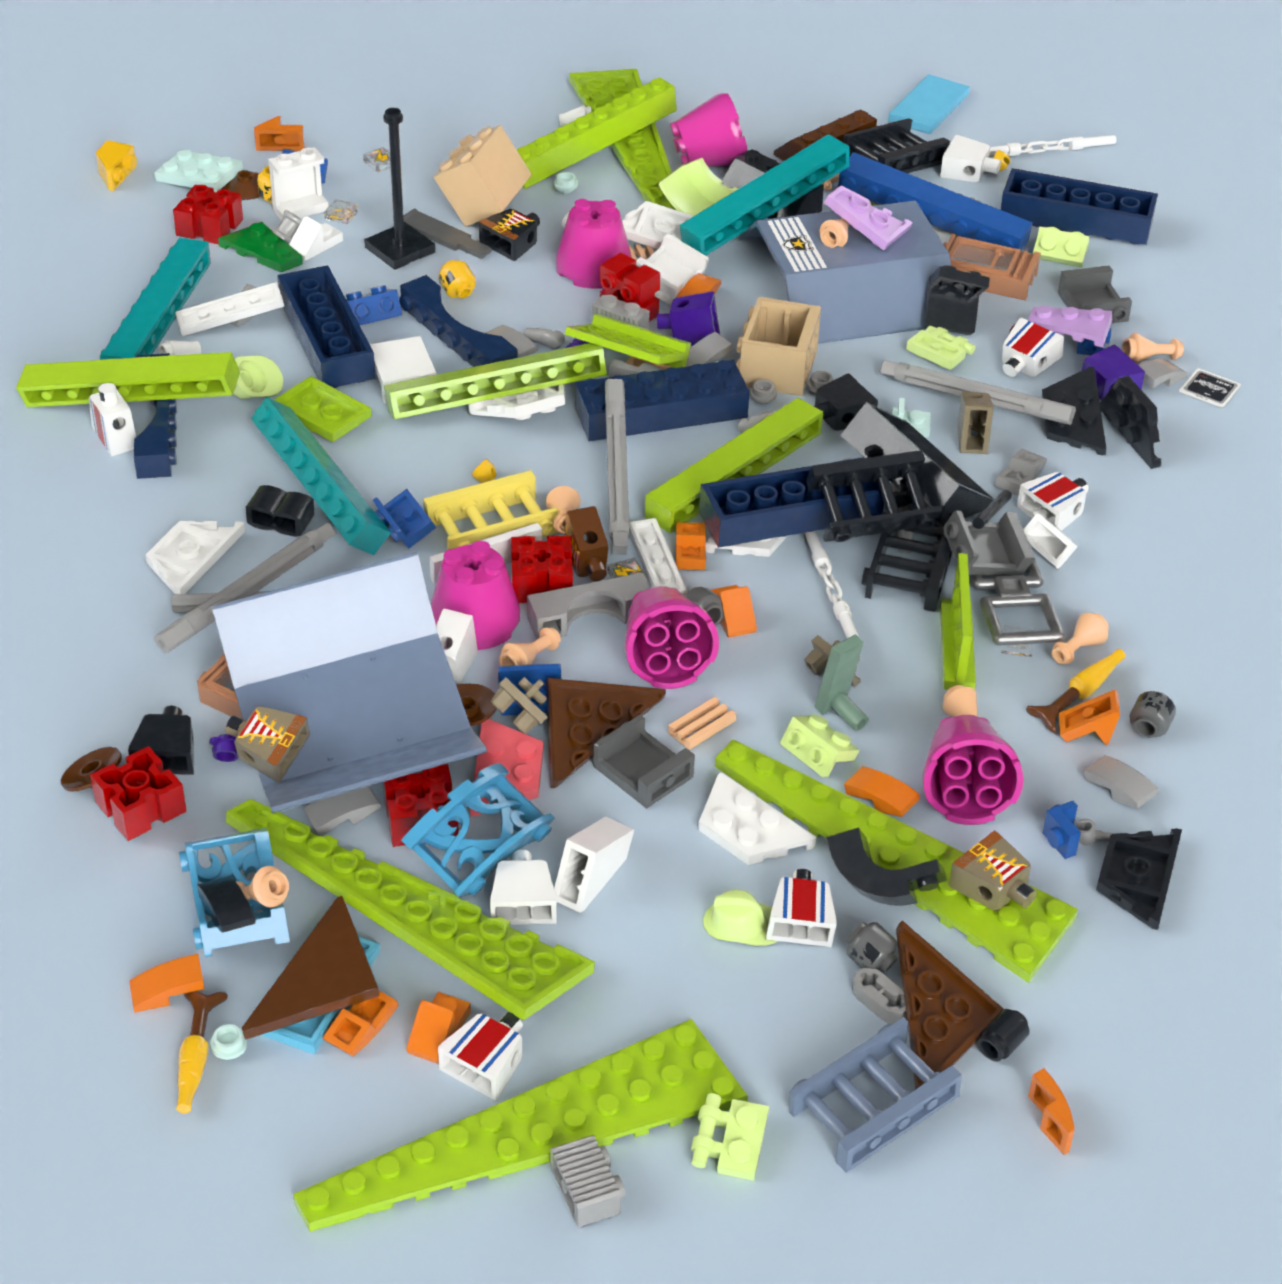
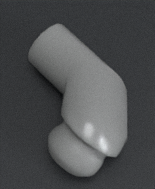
[524,328,565,349]

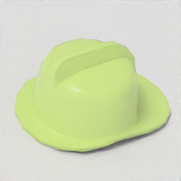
[233,356,283,400]
[703,889,777,946]

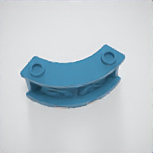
[401,763,555,897]
[179,828,290,957]

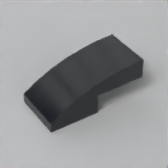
[197,875,256,933]

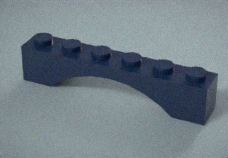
[399,275,518,367]
[134,353,177,479]

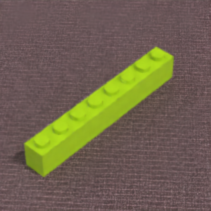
[517,77,677,189]
[384,343,607,419]
[16,352,240,407]
[645,398,823,533]

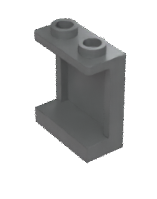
[1058,265,1132,323]
[943,510,1035,576]
[593,715,695,809]

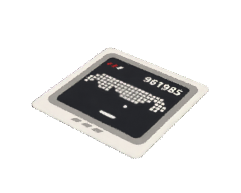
[1179,368,1241,408]

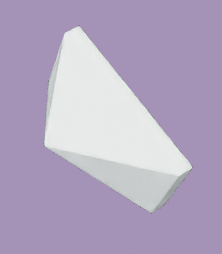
[1023,513,1078,569]

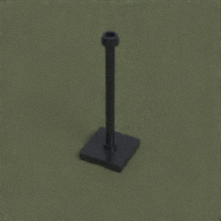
[364,108,436,270]

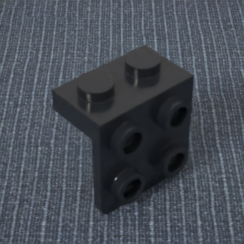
[924,265,990,335]

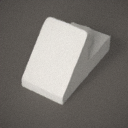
[289,216,343,261]

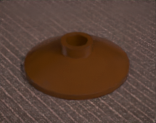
[221,170,260,200]
[456,683,496,726]
[61,747,122,792]

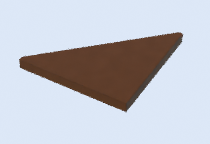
[546,678,666,788]
[242,896,380,1040]
[896,920,1004,1089]

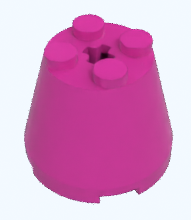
[670,93,748,167]
[556,199,632,289]
[430,541,520,650]
[625,586,719,689]
[922,715,1024,825]

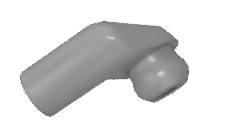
[737,411,774,433]

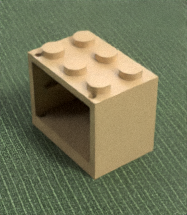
[433,125,532,227]
[736,297,821,396]

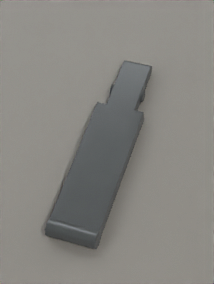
[403,208,492,259]

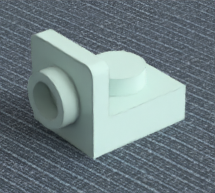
[892,397,931,438]

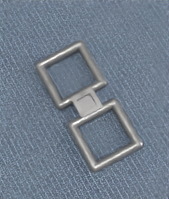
[969,559,1065,645]

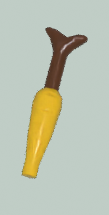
[1026,649,1126,733]
[176,991,228,1114]

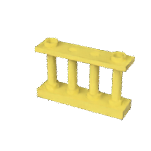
[423,470,558,550]

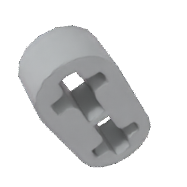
[852,968,907,1024]

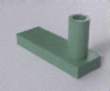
[814,634,869,731]

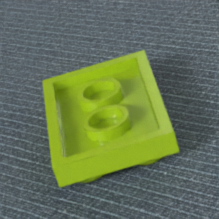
[274,376,372,442]

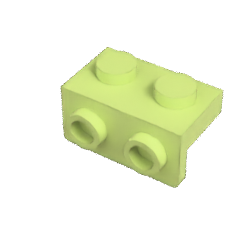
[1033,227,1089,267]
[780,714,860,777]

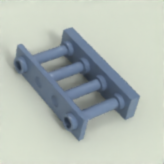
[789,1017,962,1173]

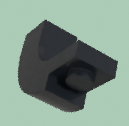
[826,827,947,906]

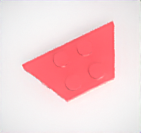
[470,719,544,816]

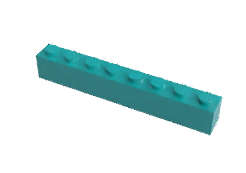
[680,134,850,256]
[100,237,211,360]
[251,397,391,555]

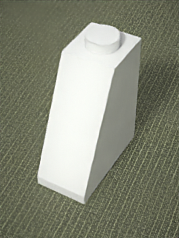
[554,816,634,913]

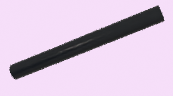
[972,490,1012,529]

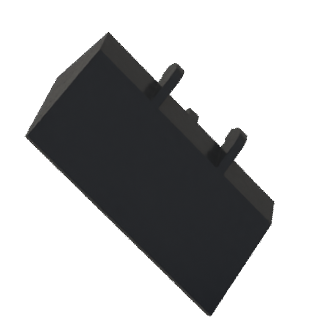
[840,402,994,524]

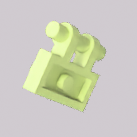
[906,326,976,370]
[691,1093,769,1181]

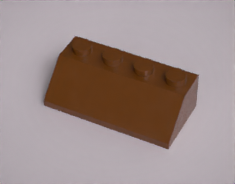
[773,109,877,161]

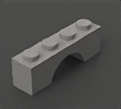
[527,573,650,639]

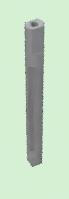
[880,360,1076,425]
[605,379,630,555]
[154,522,336,654]

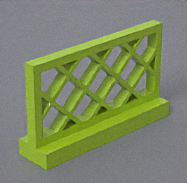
[565,314,691,368]
[940,553,976,690]

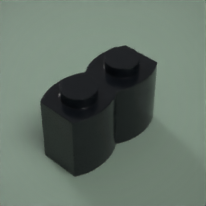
[246,485,315,537]

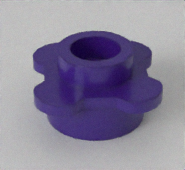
[209,734,239,762]

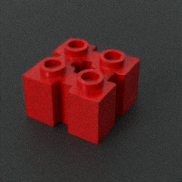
[173,184,243,245]
[600,252,660,322]
[511,535,573,603]
[90,746,187,841]
[383,763,459,847]

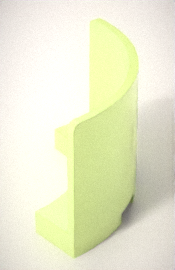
[659,158,739,216]

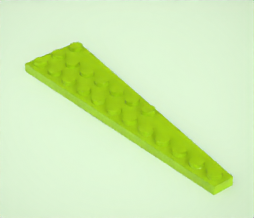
[569,69,676,210]
[715,739,1078,983]
[226,799,595,1021]
[293,1019,748,1232]

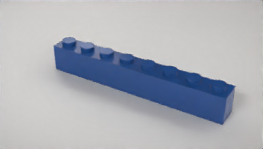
[838,152,1033,251]

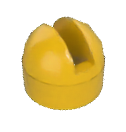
[993,150,1011,171]
[471,459,497,483]

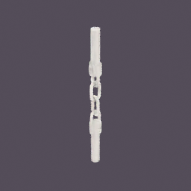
[989,135,1116,157]
[804,531,860,638]

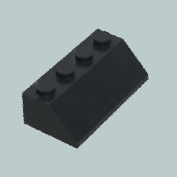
[722,149,824,219]

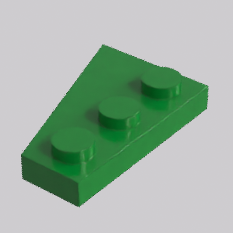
[218,222,303,272]

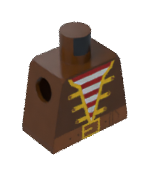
[565,506,609,581]

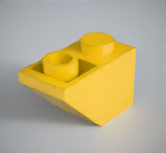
[96,140,137,191]

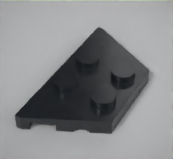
[1041,367,1107,456]
[1100,376,1161,469]
[1096,828,1182,930]

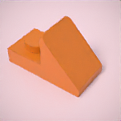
[254,116,305,151]
[711,585,757,638]
[1059,689,1120,745]
[406,991,471,1064]

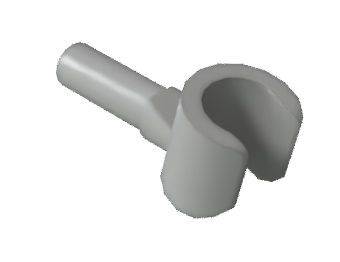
[1077,819,1114,846]

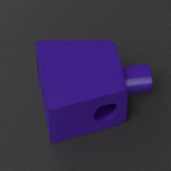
[657,291,720,346]
[1082,344,1145,400]

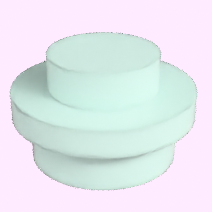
[554,172,578,193]
[210,1024,247,1060]

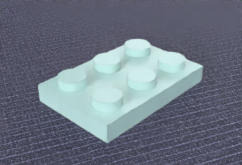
[154,149,244,192]

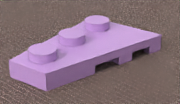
[824,185,913,251]
[1028,306,1112,347]

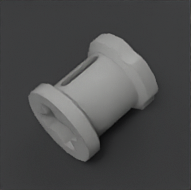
[272,210,303,243]

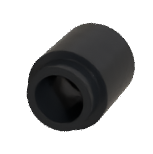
[977,1009,1030,1062]

